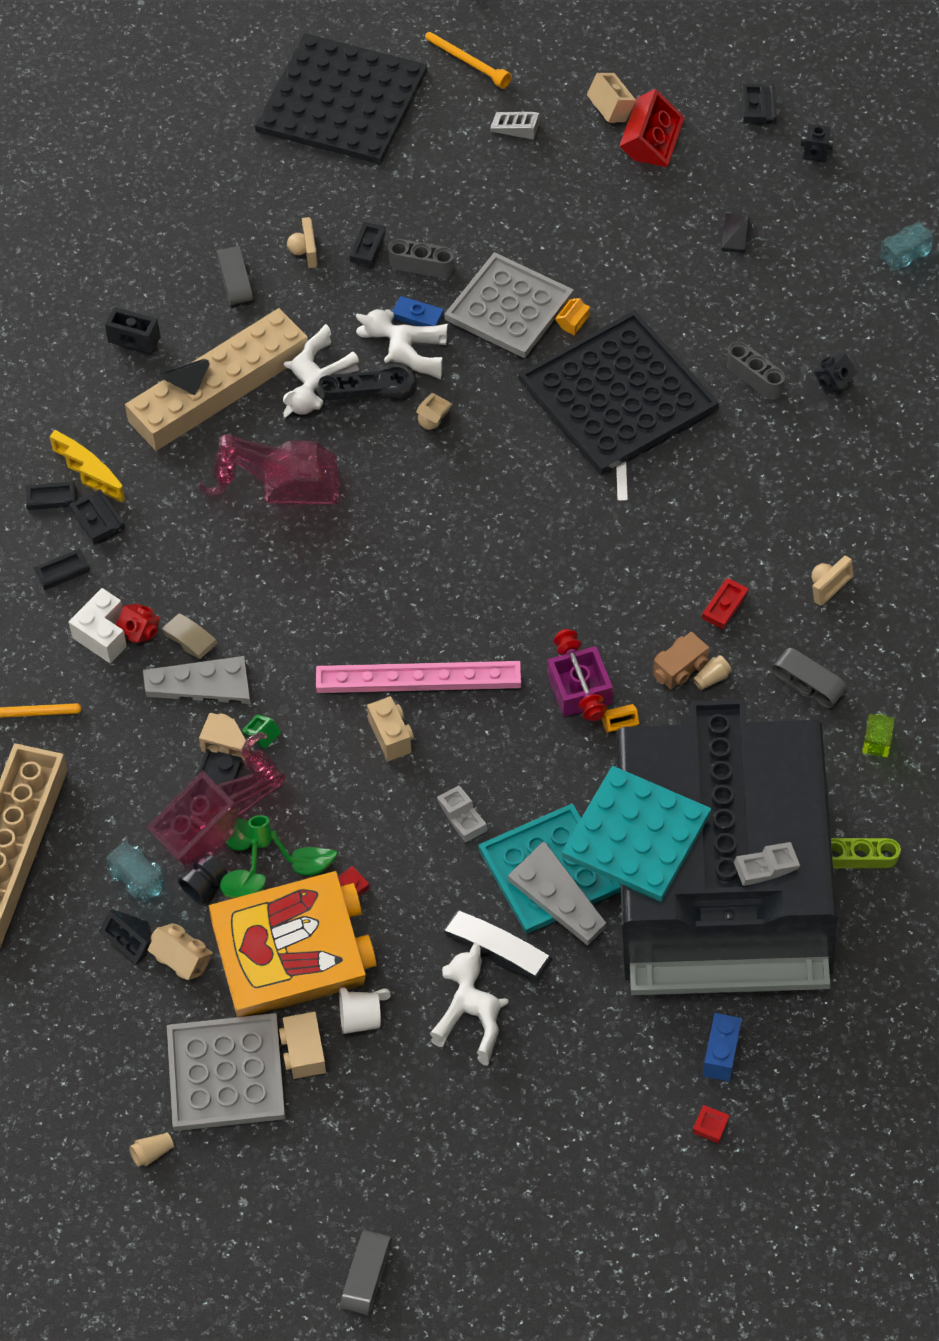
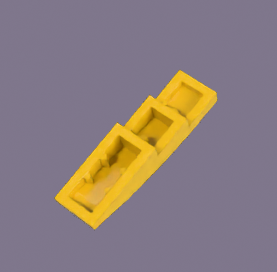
[50,430,125,503]

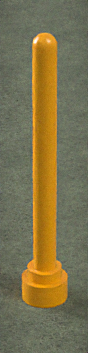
[425,32,512,89]
[0,703,82,718]

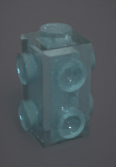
[880,221,933,271]
[106,841,164,902]

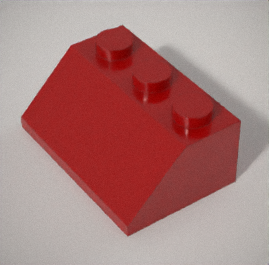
[619,89,685,167]

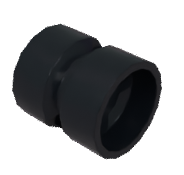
[178,853,227,903]

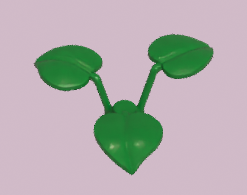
[220,815,338,898]

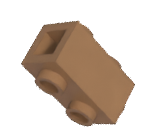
[653,632,709,690]

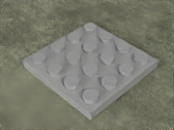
[445,252,574,358]
[167,1013,285,1131]

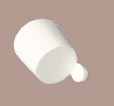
[339,987,390,1034]

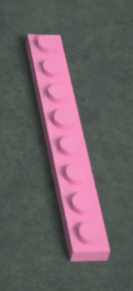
[316,661,521,693]

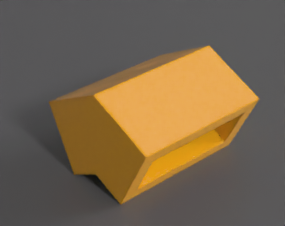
[555,298,590,335]
[602,704,639,733]

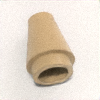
[693,655,732,691]
[130,1132,174,1167]

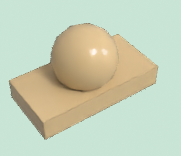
[287,217,317,268]
[416,393,452,430]
[811,556,853,606]

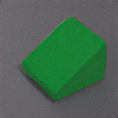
[241,714,281,749]

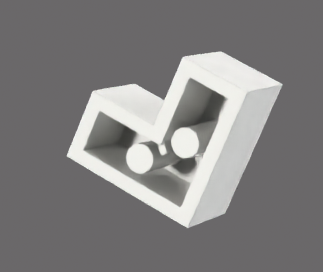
[69,588,127,663]

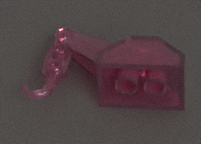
[199,434,339,504]
[147,732,285,865]

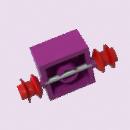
[547,629,613,721]

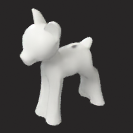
[356,309,448,379]
[283,324,359,418]
[430,942,509,1066]

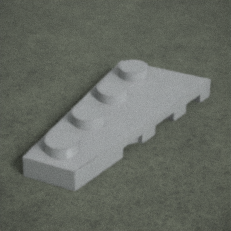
[143,656,250,704]
[508,841,606,946]

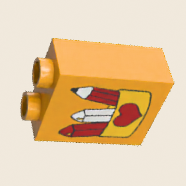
[209,871,376,1017]

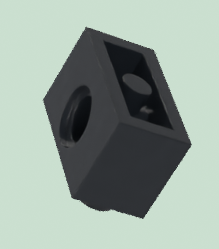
[105,307,161,354]

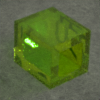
[862,714,895,757]

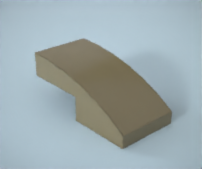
[162,613,218,659]

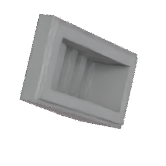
[490,112,539,140]

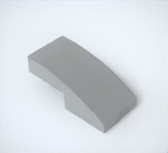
[437,786,488,843]
[734,842,800,886]

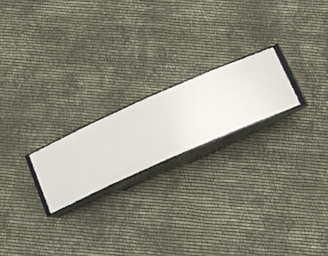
[444,910,553,980]

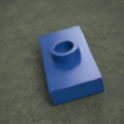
[392,296,444,326]

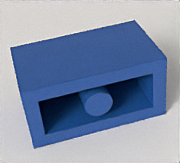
[703,1013,742,1082]

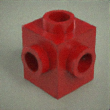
[116,603,161,643]

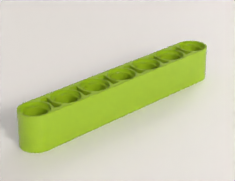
[831,838,901,868]

